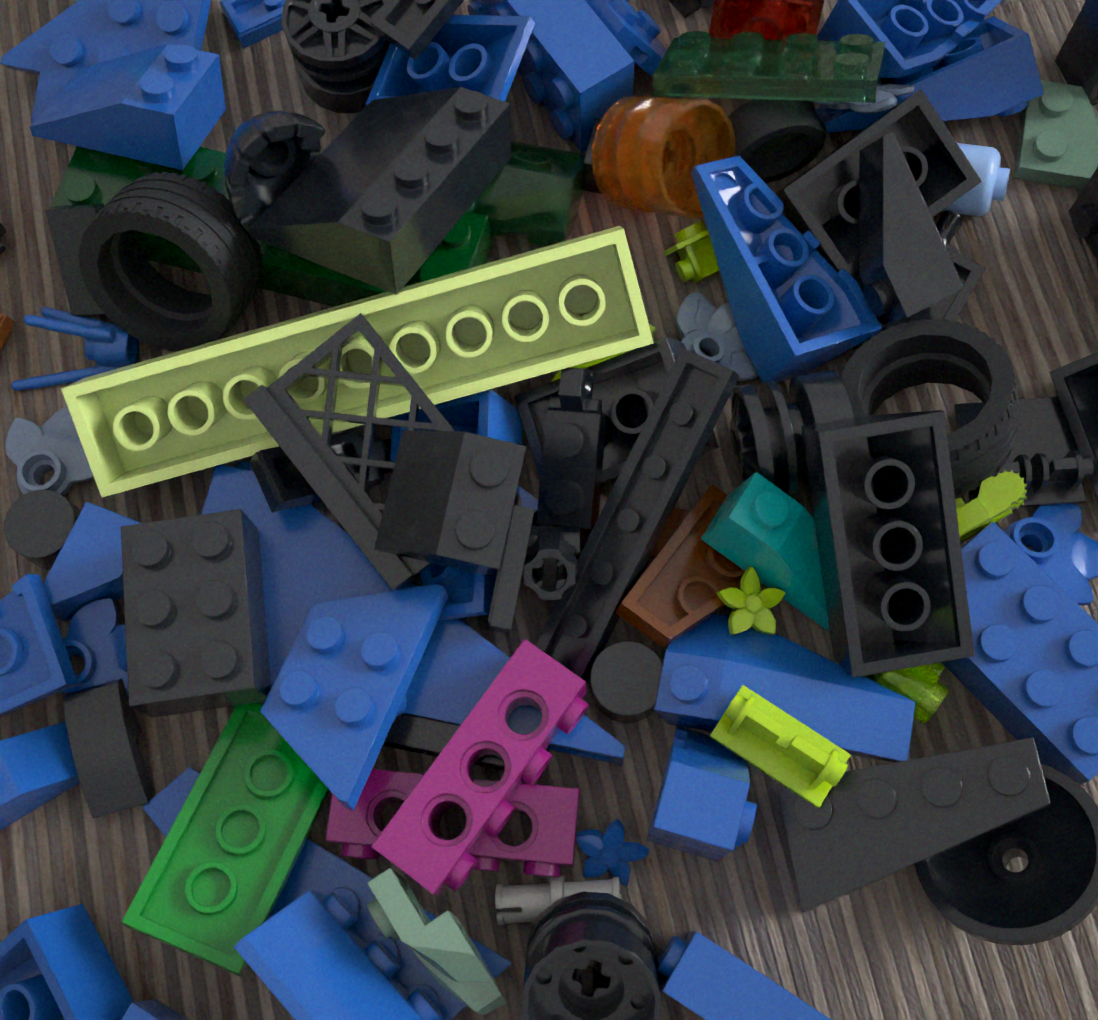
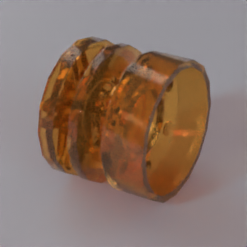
[592,95,736,219]

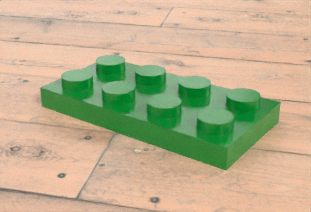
[122,702,330,977]

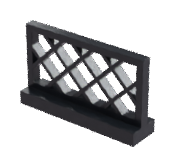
[243,313,455,590]

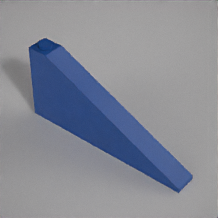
[201,461,626,766]

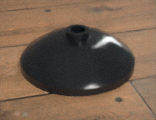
[915,763,1098,945]

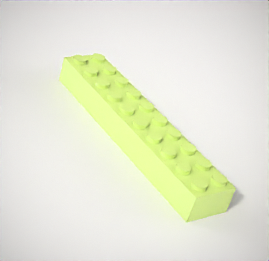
[61,226,654,498]

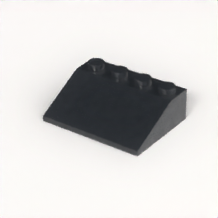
[249,87,511,295]

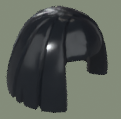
[224,111,325,232]

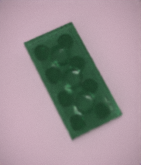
[653,31,886,103]

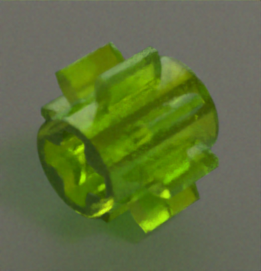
[876,663,950,724]

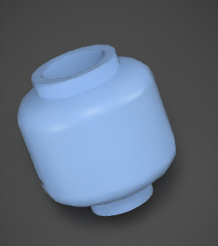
[942,143,1010,217]

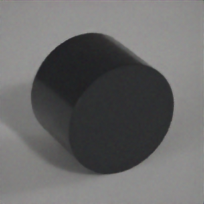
[4,490,81,570]
[591,641,663,723]

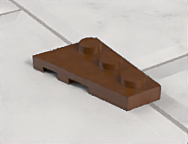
[615,484,762,648]

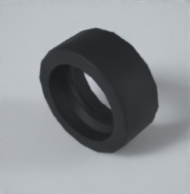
[717,90,826,183]

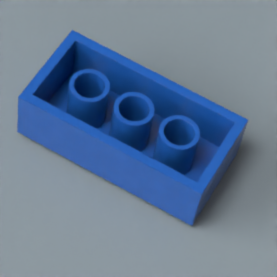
[467,0,634,154]
[941,521,1098,784]

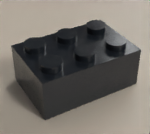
[121,509,271,718]

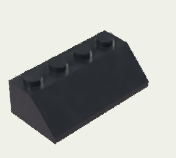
[801,410,975,678]

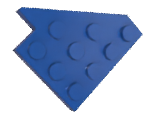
[0,0,211,123]

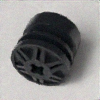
[281,0,390,113]
[730,370,854,498]
[521,891,662,1020]

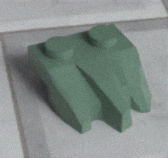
[367,868,507,1015]

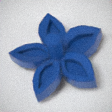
[576,818,649,887]

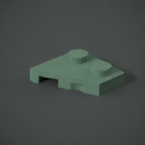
[1013,80,1098,190]

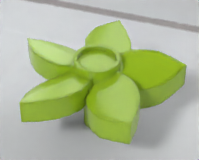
[716,566,786,635]

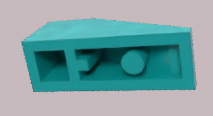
[701,472,830,632]

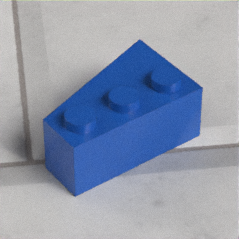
[646,726,757,861]

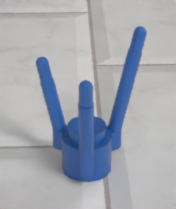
[11,307,139,391]

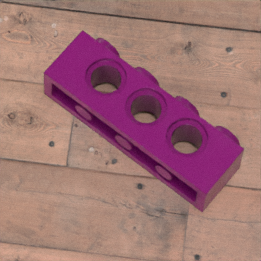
[371,639,589,896]
[326,769,580,877]

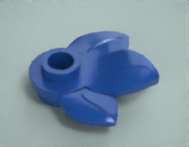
[1004,504,1098,606]
[61,598,129,696]

